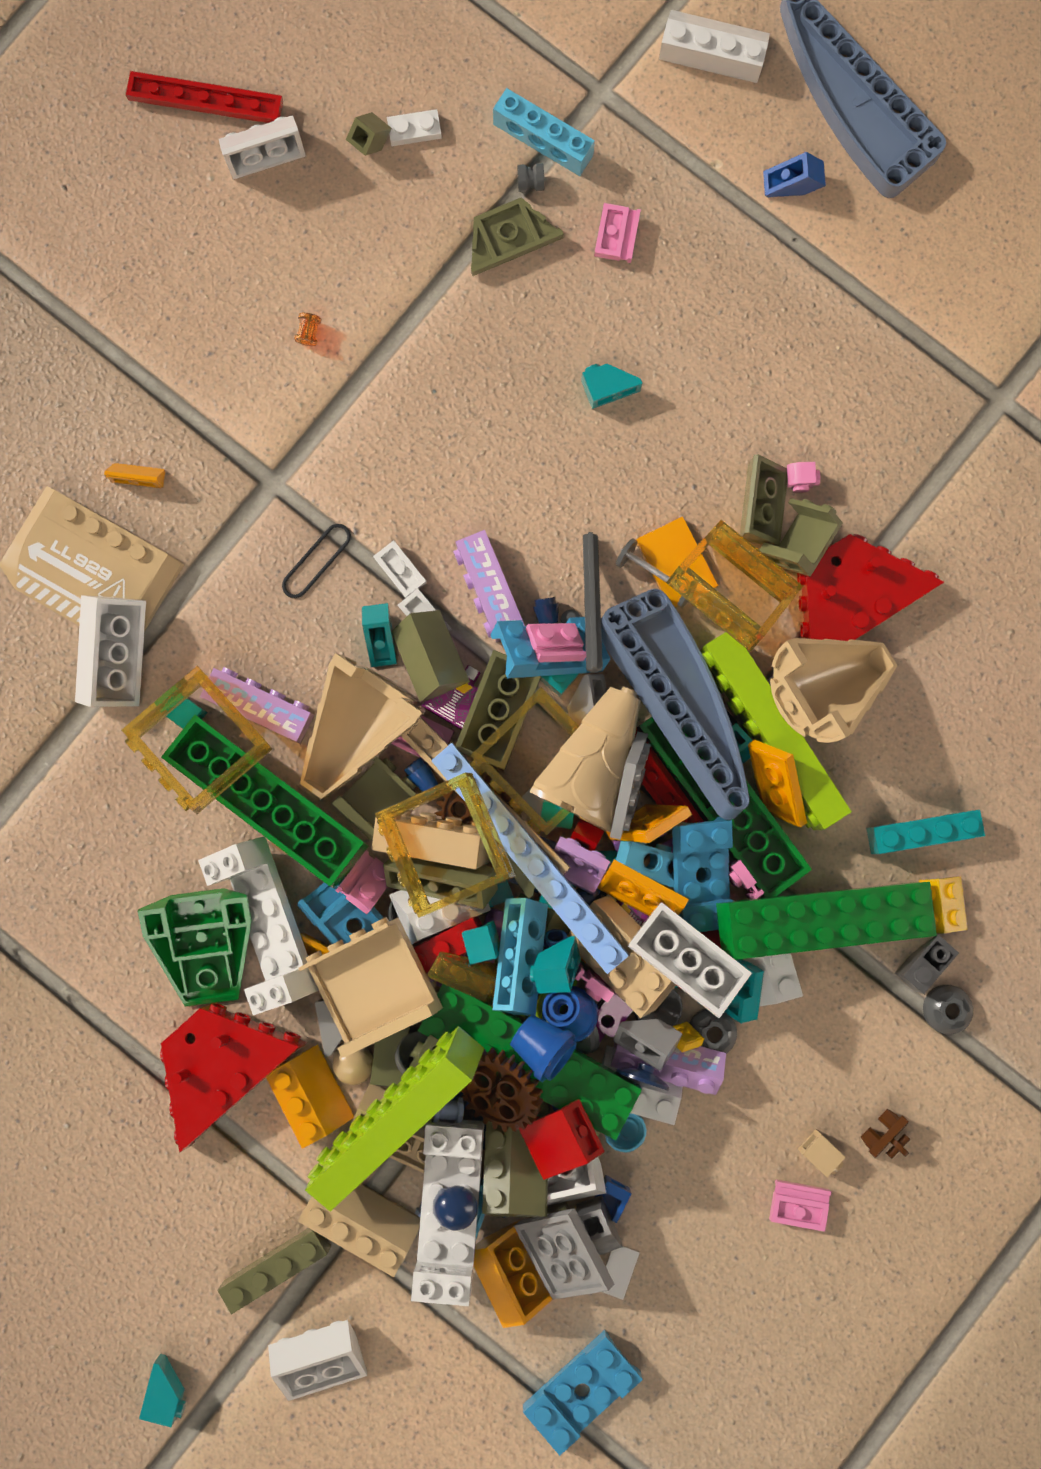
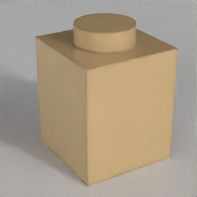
[798,1129,846,1178]

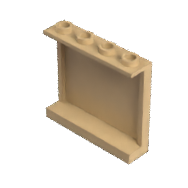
[298,917,443,1058]

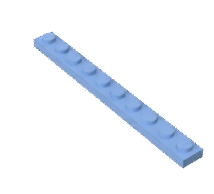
[431,743,630,974]

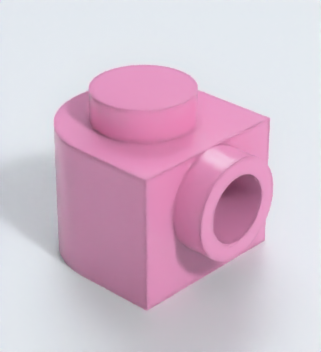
[787,462,820,493]

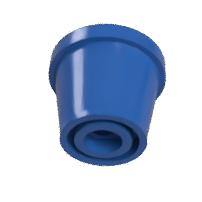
[542,986,598,1042]
[510,1015,577,1082]

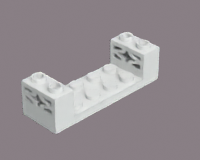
[198,836,319,1015]
[411,1119,484,1306]

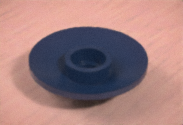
[616,1063,670,1091]

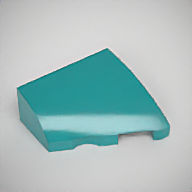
[725,959,764,1024]

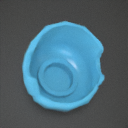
[605,1113,647,1153]

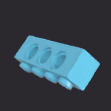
[493,88,595,176]
[616,841,707,888]
[492,898,548,1016]

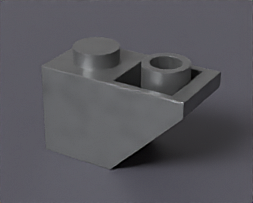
[895,935,959,994]
[576,1195,623,1255]

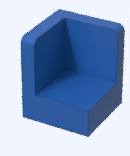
[594,1175,632,1223]

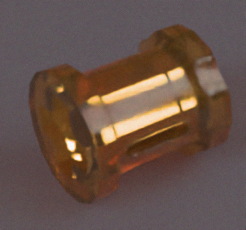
[294,312,322,346]

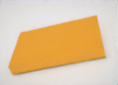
[636,516,718,608]
[748,740,807,828]
[606,804,692,843]
[598,859,689,916]

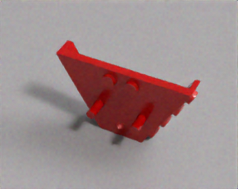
[797,534,944,641]
[160,1003,308,1153]

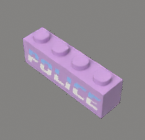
[453,530,525,643]
[200,667,314,744]
[610,1042,726,1095]

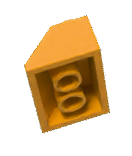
[266,1044,354,1149]
[473,1220,552,1328]

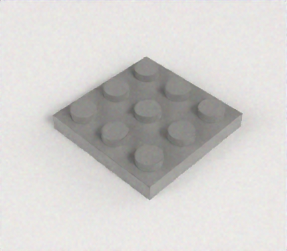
[610,731,651,840]
[514,1208,614,1300]

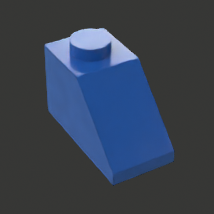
[763,152,826,197]

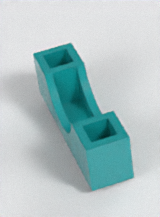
[866,810,985,854]

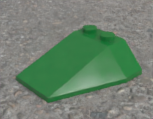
[137,888,252,1007]

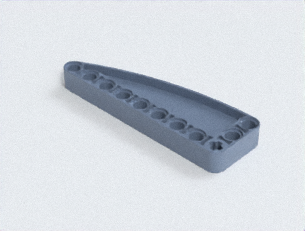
[780,0,946,198]
[601,589,749,820]

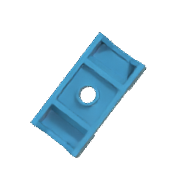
[490,617,610,678]
[672,817,733,932]
[297,878,383,944]
[523,1330,643,1456]

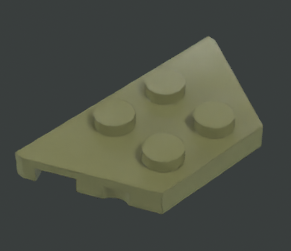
[471,197,564,276]

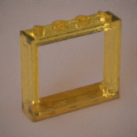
[666,520,803,652]
[121,665,272,814]
[470,687,579,835]
[375,772,516,918]

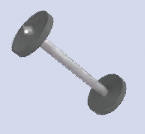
[616,538,700,608]

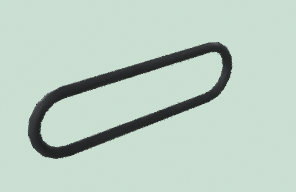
[282,524,351,598]

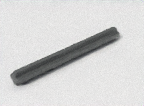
[583,532,603,673]

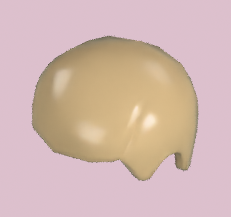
[332,1043,373,1085]

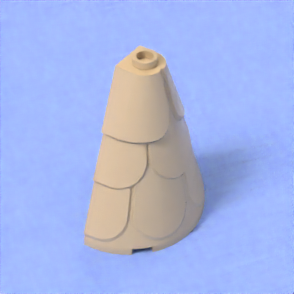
[770,638,897,743]
[300,653,425,800]
[530,687,640,832]

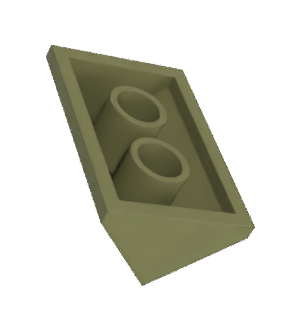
[739,454,787,546]
[392,610,470,703]

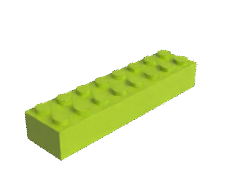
[700,628,852,830]
[305,1026,484,1212]

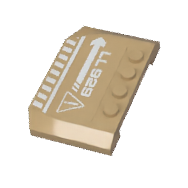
[0,486,184,632]

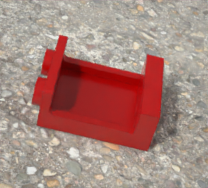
[519,1099,605,1180]

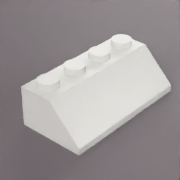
[659,10,770,83]
[75,595,146,707]
[628,902,752,1018]

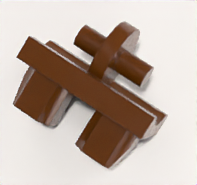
[861,1109,911,1159]

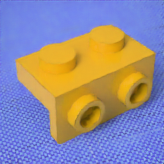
[919,876,968,934]

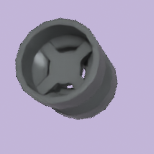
[517,163,545,192]

